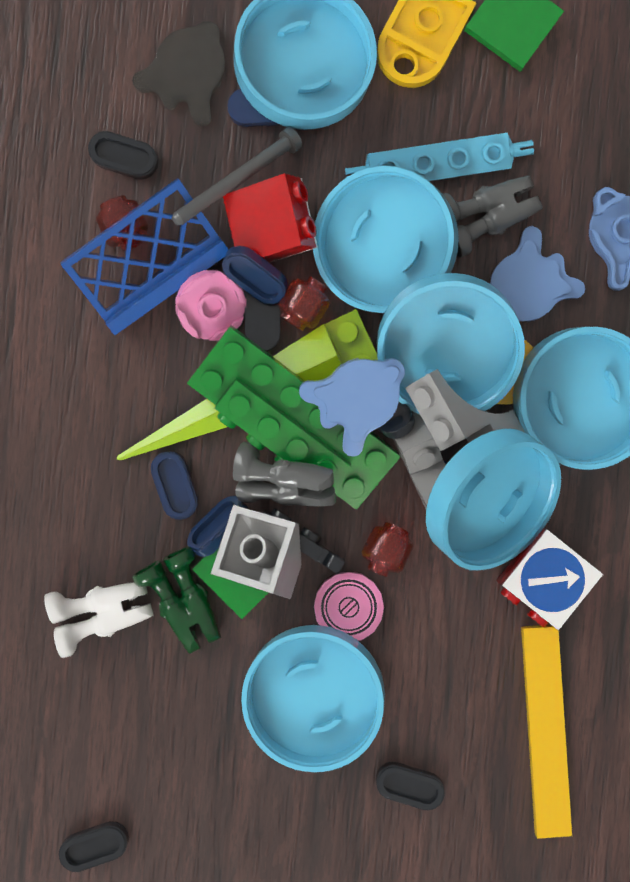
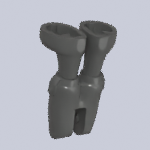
[442,175,543,258]
[233,442,336,507]

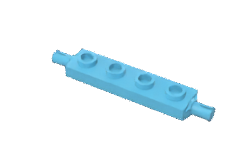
[345,132,534,181]

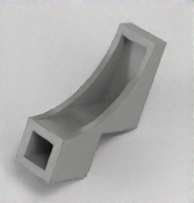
[405,369,525,451]
[393,412,446,509]

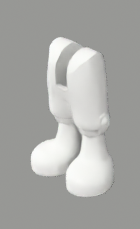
[44,582,154,658]

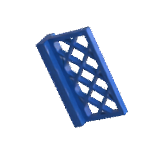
[60,178,229,335]

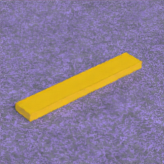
[521,625,572,839]

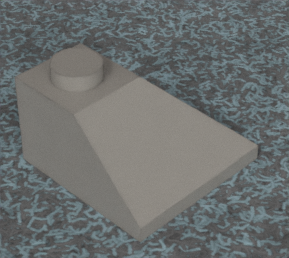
[211,505,302,599]

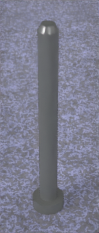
[172,127,302,225]

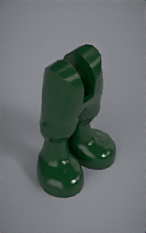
[132,546,222,654]

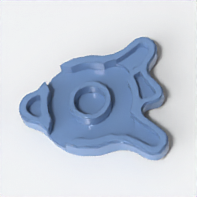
[589,187,630,291]
[490,226,585,322]
[299,358,405,456]

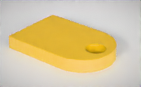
[377,0,476,88]

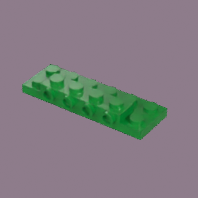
[187,325,401,510]

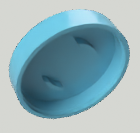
[233,0,377,129]
[313,166,459,313]
[377,273,525,414]
[513,327,630,470]
[426,429,561,570]
[241,625,385,772]

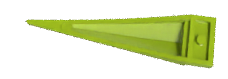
[117,309,378,460]

